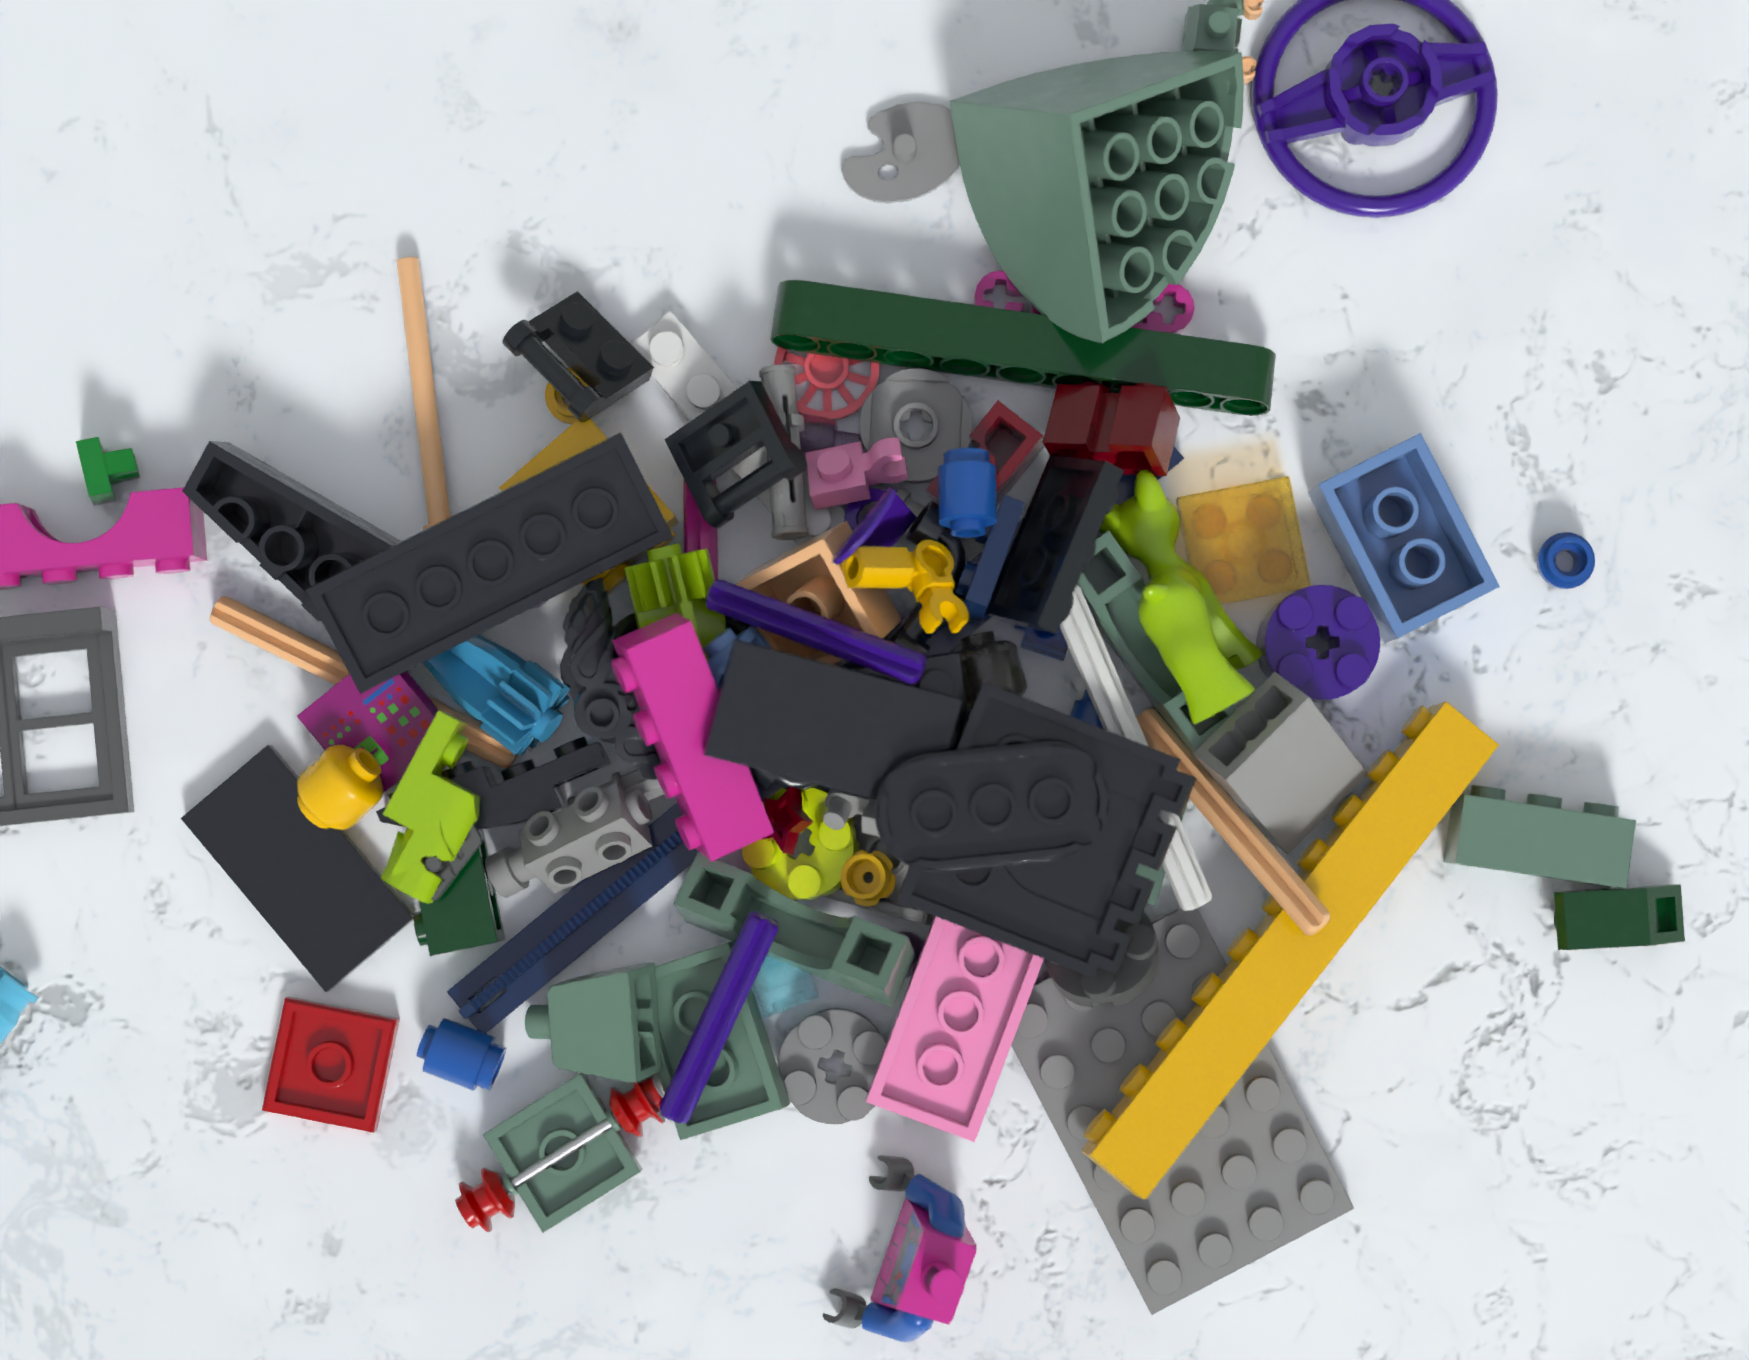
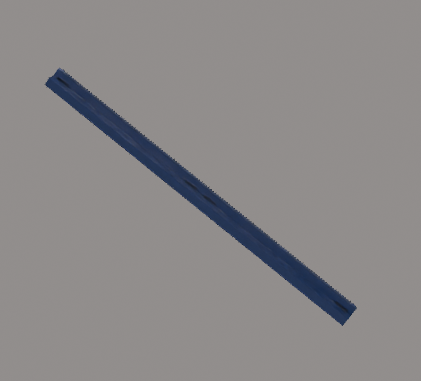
[447,446,1184,1034]

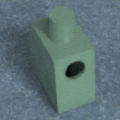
[525,963,662,1083]

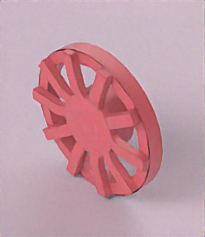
[774,347,880,421]

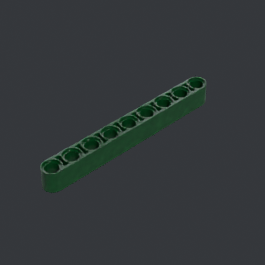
[770,280,1276,416]

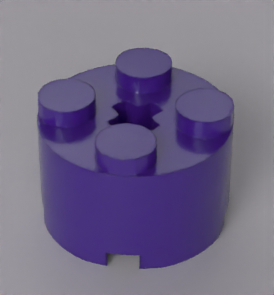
[1256,585,1381,703]

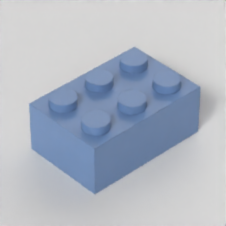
[1307,433,1500,643]

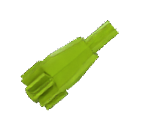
[624,543,726,661]

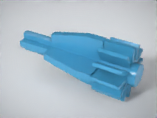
[423,635,570,756]

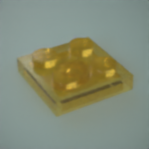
[1176,476,1311,605]

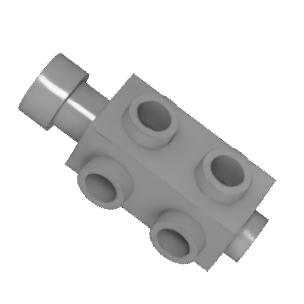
[485,782,653,898]

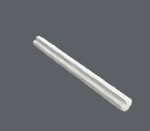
[1060,585,1212,911]

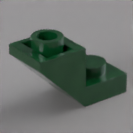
[1554,884,1685,950]

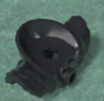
[560,577,661,780]

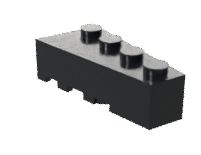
[182,441,401,621]

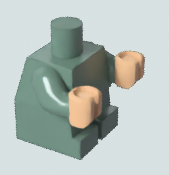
[1181,0,1264,84]

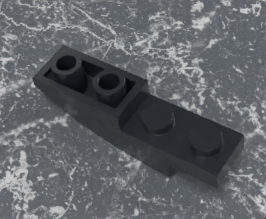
[376,736,611,829]

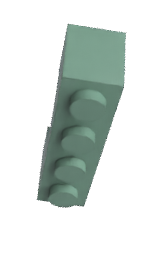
[1077,531,1237,754]
[673,852,916,1007]

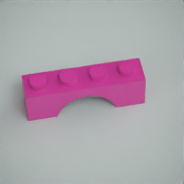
[0,487,207,589]

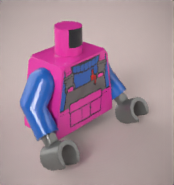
[822,1155,977,1342]

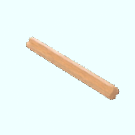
[209,596,518,768]

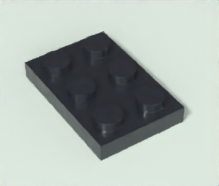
[985,455,1124,634]

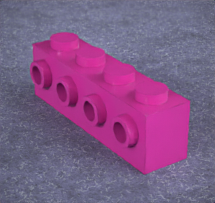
[611,613,774,862]

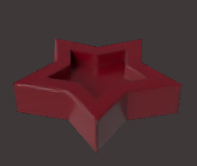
[761,786,813,855]

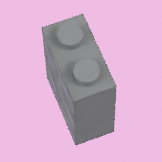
[1193,672,1368,855]

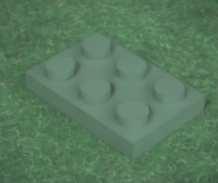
[655,940,790,1140]

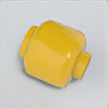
[297,745,384,830]

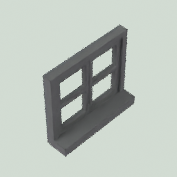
[0,606,135,827]

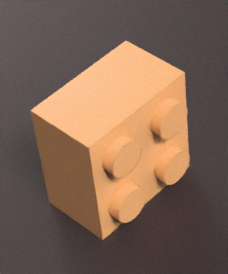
[735,521,902,665]

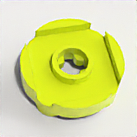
[742,788,859,901]

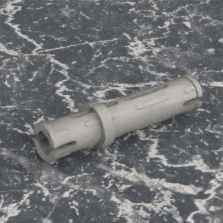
[759,365,809,540]

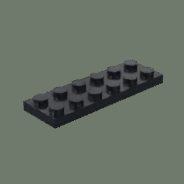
[305,432,673,694]

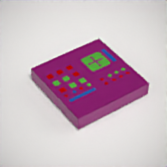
[297,671,438,793]

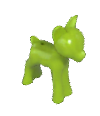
[1099,470,1262,724]

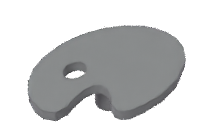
[841,102,960,203]

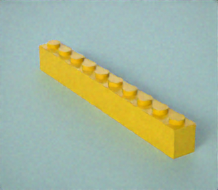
[1081,701,1499,1200]

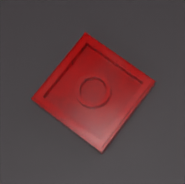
[262,997,400,1133]

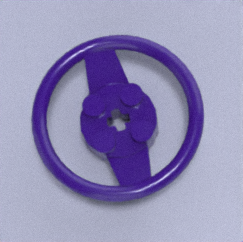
[1251,0,1498,218]

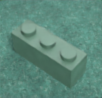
[1444,785,1636,889]

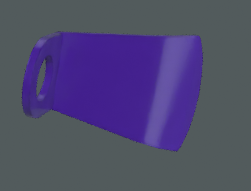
[832,487,917,565]

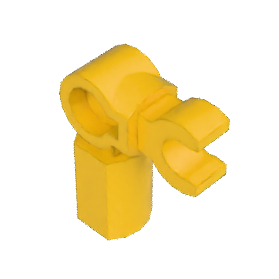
[841,540,969,633]

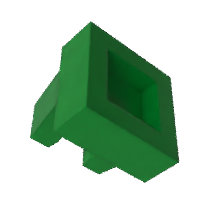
[75,437,140,506]

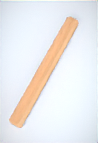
[1136,708,1330,936]

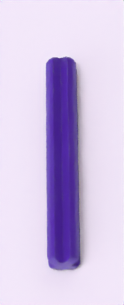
[706,580,927,684]
[660,911,778,1124]

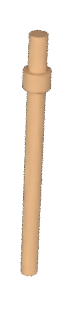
[396,257,450,530]

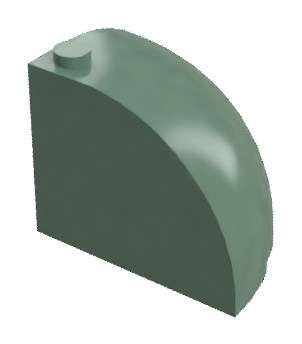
[949,51,1244,343]

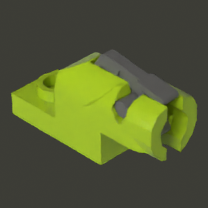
[380,710,483,904]

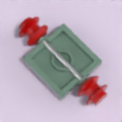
[455,1073,665,1233]

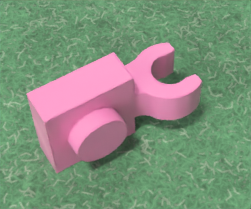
[805,437,908,510]

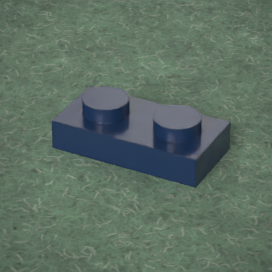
[955,495,1026,622]

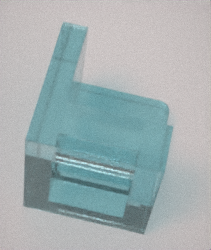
[752,955,819,1018]

